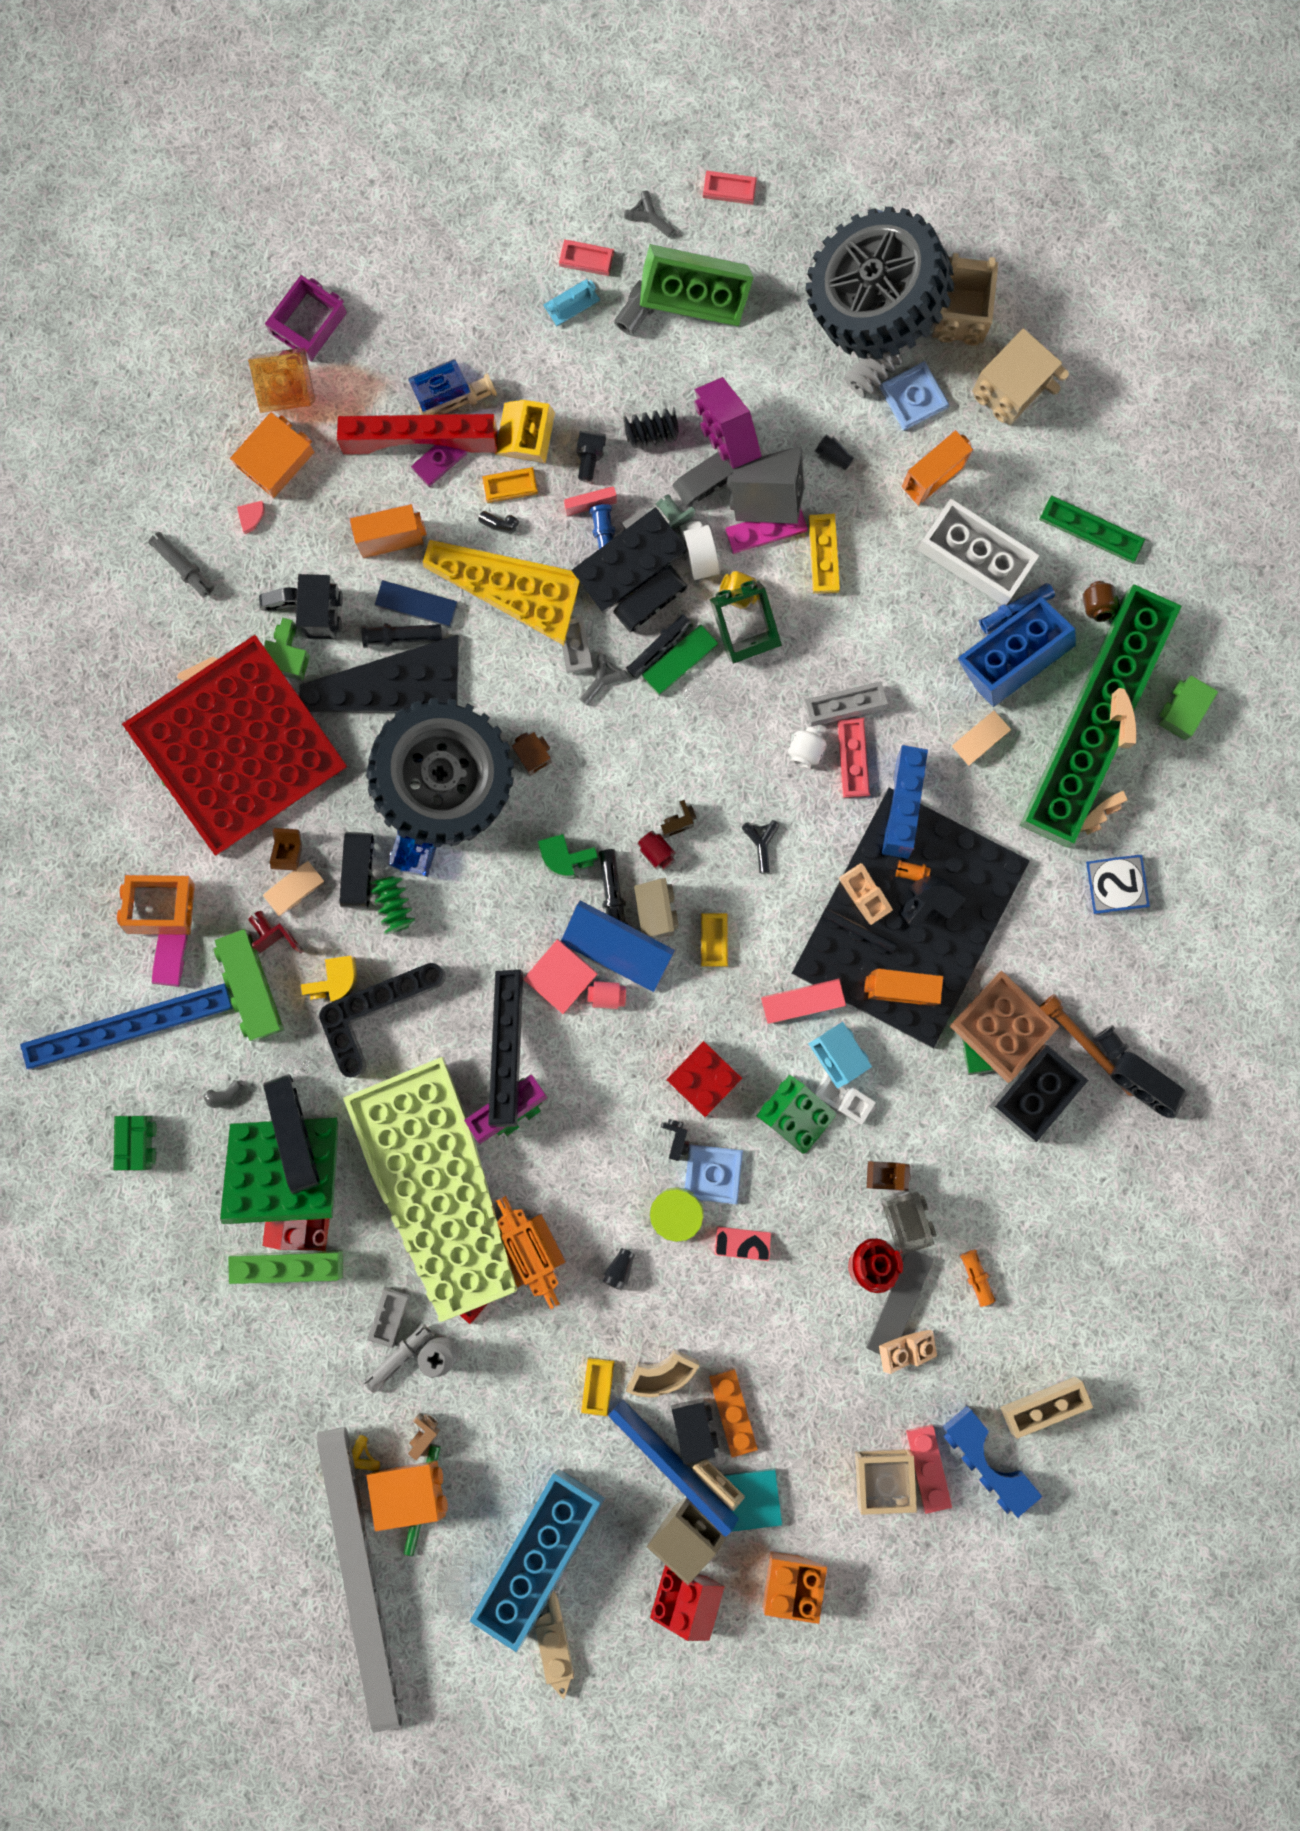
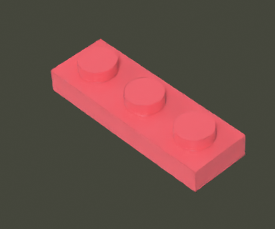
[906,1424,952,1514]

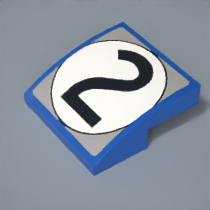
[1086,854,1150,914]

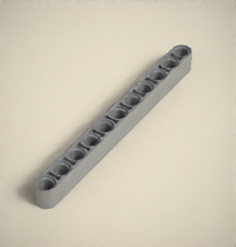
[317,1427,402,1733]

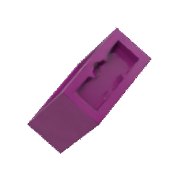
[265,275,347,362]

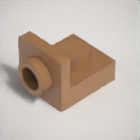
[408,1413,440,1460]

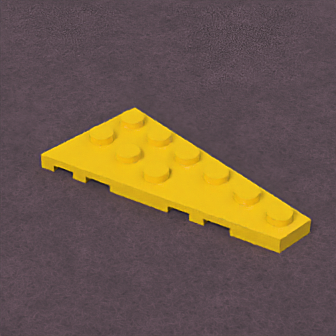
[423,540,580,646]

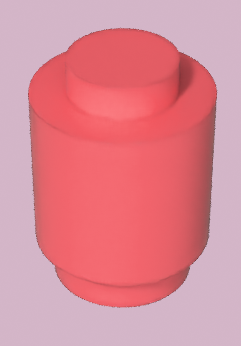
[587,981,626,1009]

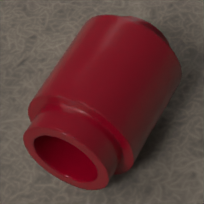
[637,830,676,870]

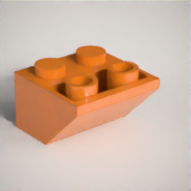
[762,1551,827,1624]

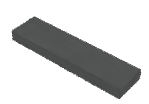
[866,1248,934,1354]

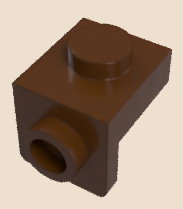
[269,828,302,871]
[866,1161,911,1191]

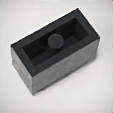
[671,1398,719,1464]

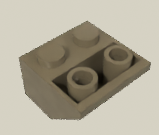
[634,878,679,939]
[646,1497,729,1585]

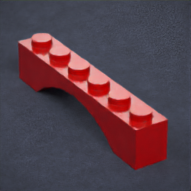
[337,414,498,455]

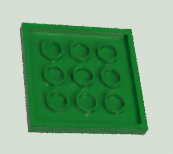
[220,1117,339,1224]

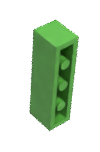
[214,929,285,1042]
[228,1250,343,1284]

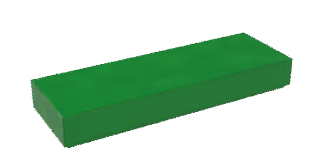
[642,624,718,696]

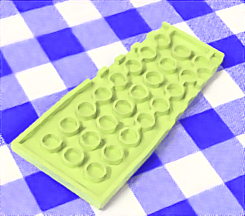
[343,1057,517,1322]

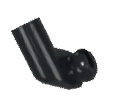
[478,511,519,534]

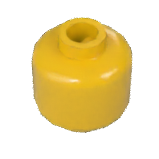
[719,571,757,609]

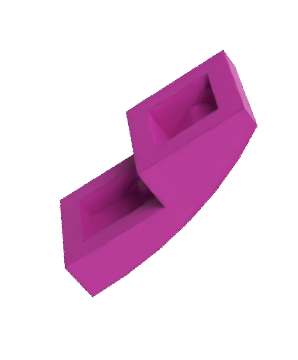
[152,934,188,987]

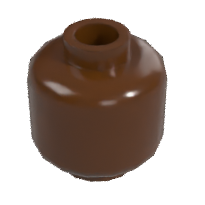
[1083,581,1120,622]

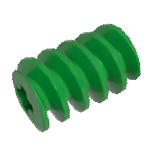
[369,876,415,935]

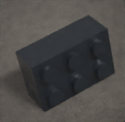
[989,1045,1089,1142]

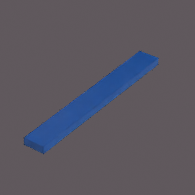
[20,983,234,1070]

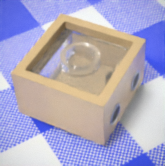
[855,1449,917,1515]

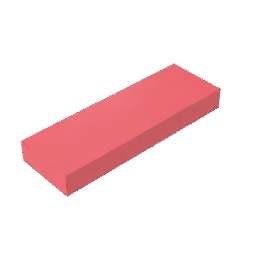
[837,718,870,798]
[761,979,846,1024]

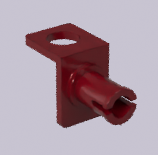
[248,911,304,954]

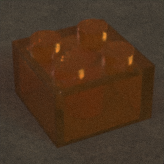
[248,347,316,413]

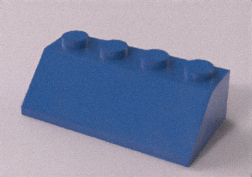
[958,596,1076,707]

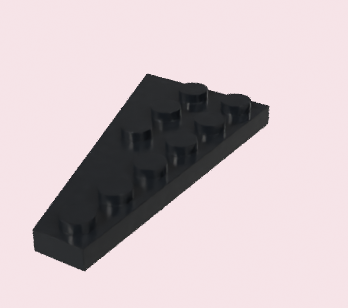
[299,635,459,713]

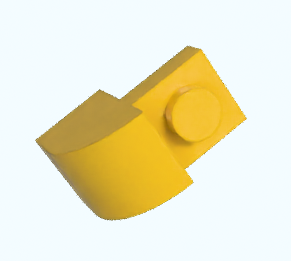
[301,955,358,1002]

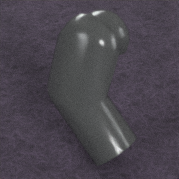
[203,1080,245,1108]

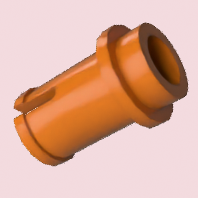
[895,860,931,881]

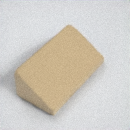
[693,1459,745,1511]

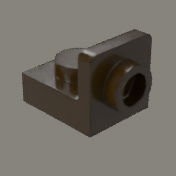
[660,800,697,839]

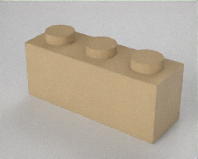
[1000,1377,1093,1439]

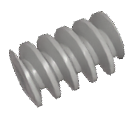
[844,352,902,397]
[418,1336,458,1378]

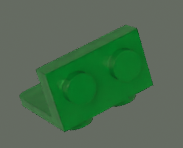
[756,1075,836,1154]

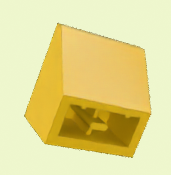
[495,400,555,463]

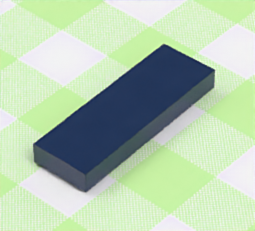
[374,580,458,628]

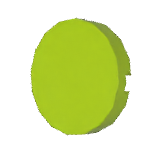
[650,1187,704,1242]

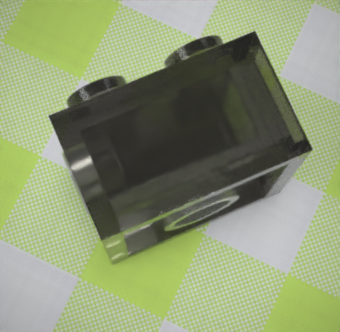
[880,1189,937,1255]

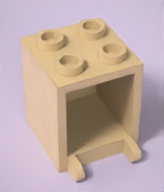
[932,253,999,345]
[972,328,1069,426]

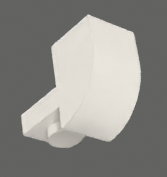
[679,519,720,580]

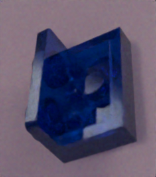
[389,830,437,877]

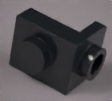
[660,1119,690,1161]

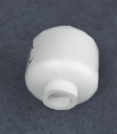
[788,727,827,768]

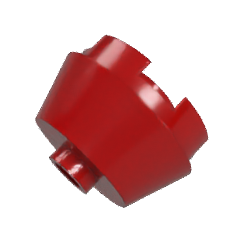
[848,1238,903,1293]

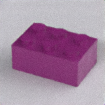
[694,377,762,469]

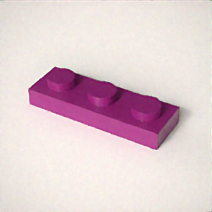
[464,1074,548,1144]

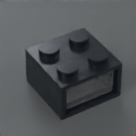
[296,574,343,640]

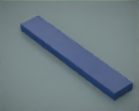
[608,1399,739,1537]

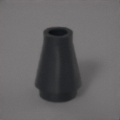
[814,434,854,470]
[602,1248,635,1291]

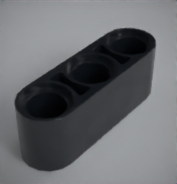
[613,565,688,633]
[339,831,374,909]
[1110,1052,1187,1119]

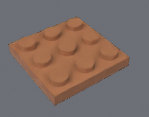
[950,970,1059,1083]

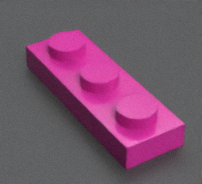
[725,509,808,554]

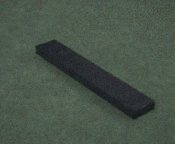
[488,969,523,1128]

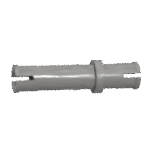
[363,1323,434,1393]

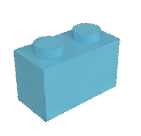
[808,1022,872,1089]

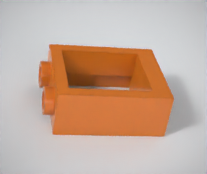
[901,430,973,506]
[117,875,195,935]
[865,969,943,1006]

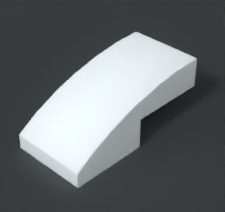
[814,1073,876,1125]

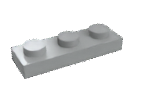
[805,681,888,727]

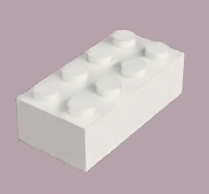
[918,499,1040,605]

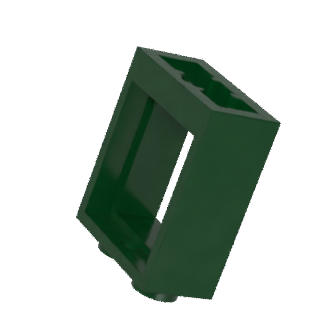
[709,580,782,664]

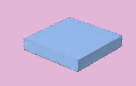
[879,361,950,431]
[685,1144,743,1204]

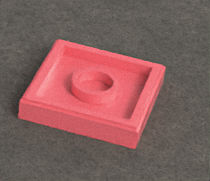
[523,939,599,1014]

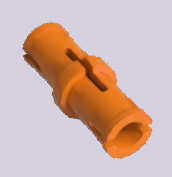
[960,1249,996,1307]

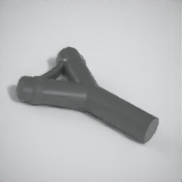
[624,190,675,238]
[579,654,628,706]

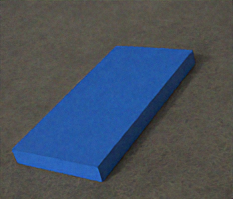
[561,900,675,992]

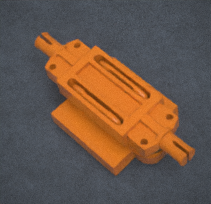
[496,1196,566,1309]

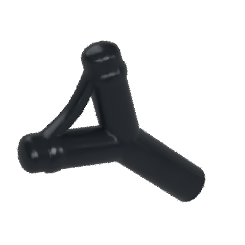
[742,820,780,873]

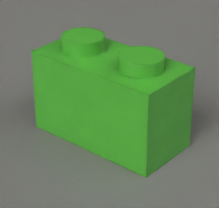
[1158,676,1218,740]

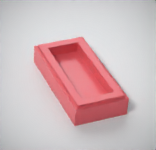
[703,170,757,205]
[559,239,614,276]
[564,486,617,516]

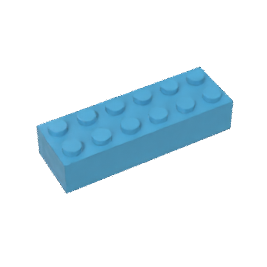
[469,1469,605,1652]

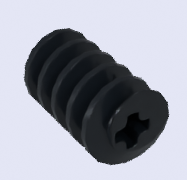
[623,407,679,449]

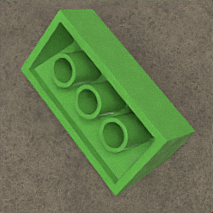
[640,244,754,326]

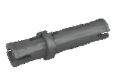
[148,532,214,598]

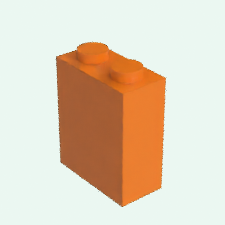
[230,412,315,498]
[350,504,427,558]
[367,1460,448,1531]

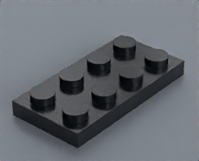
[571,507,687,614]

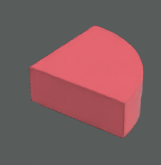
[237,501,265,534]

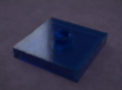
[408,359,471,412]

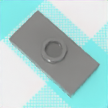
[367,1287,411,1348]

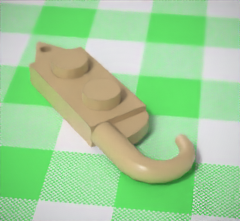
[535,1591,575,1699]

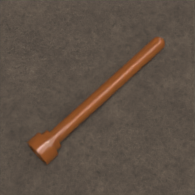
[1039,994,1133,1096]

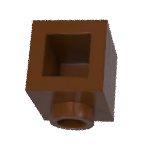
[512,732,552,776]

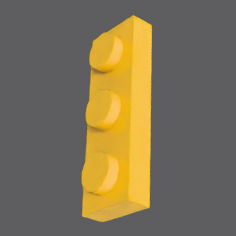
[808,514,840,594]

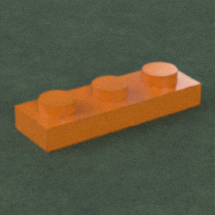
[709,1369,758,1458]

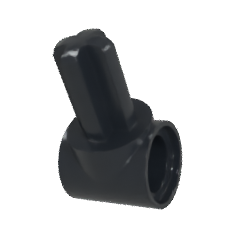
[577,430,606,483]

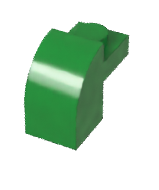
[538,834,598,879]

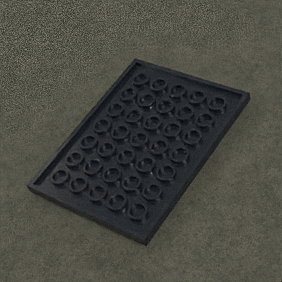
[791,787,1030,1048]

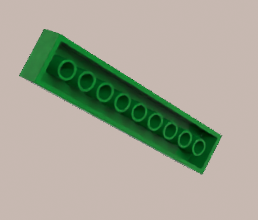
[1019,584,1182,848]

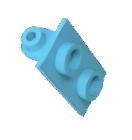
[543,279,600,327]

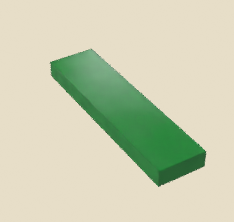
[1039,495,1146,564]

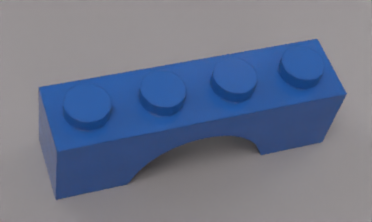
[882,745,928,859]
[942,1406,1043,1518]

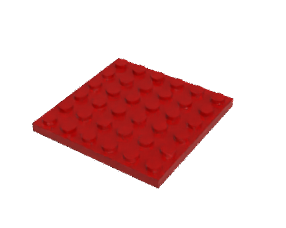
[122,634,348,856]

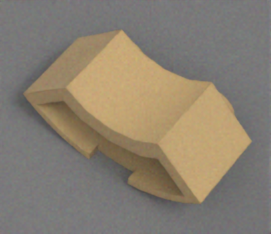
[626,1349,700,1397]

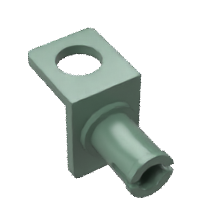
[656,494,695,556]

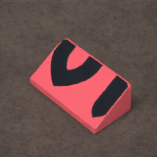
[714,1226,771,1261]

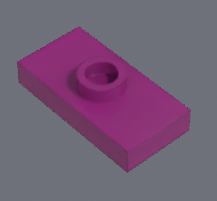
[411,445,467,487]

